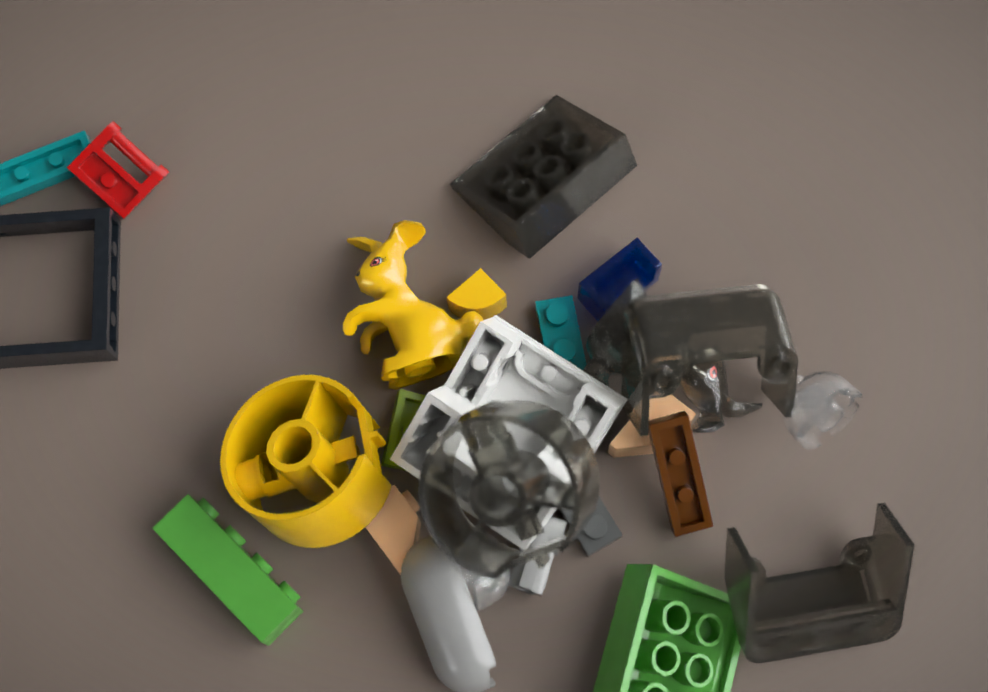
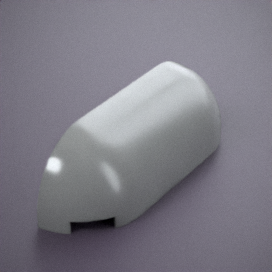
[401,534,496,692]

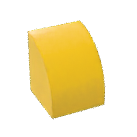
[446,268,507,320]

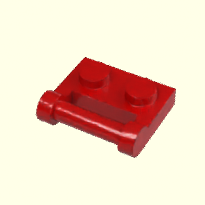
[67,121,169,220]

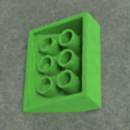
[593,564,752,692]

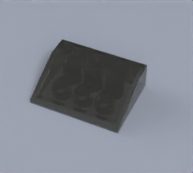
[450,95,638,259]

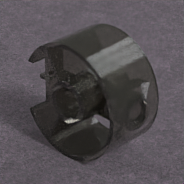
[419,400,600,580]

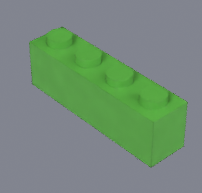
[152,494,303,646]

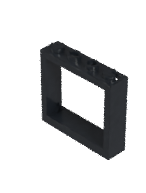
[0,207,121,369]

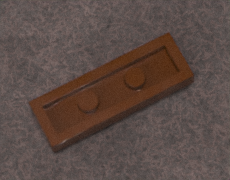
[646,411,714,537]

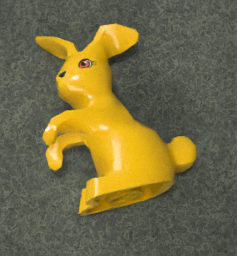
[342,220,484,390]

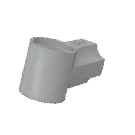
[509,516,567,596]

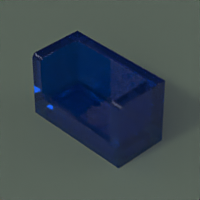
[577,237,662,326]

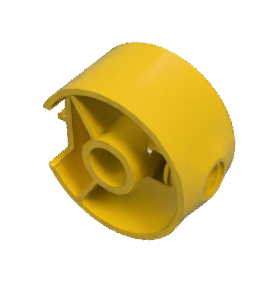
[220,375,392,548]

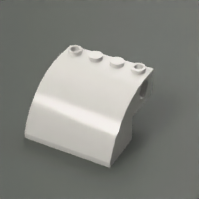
[390,315,628,551]

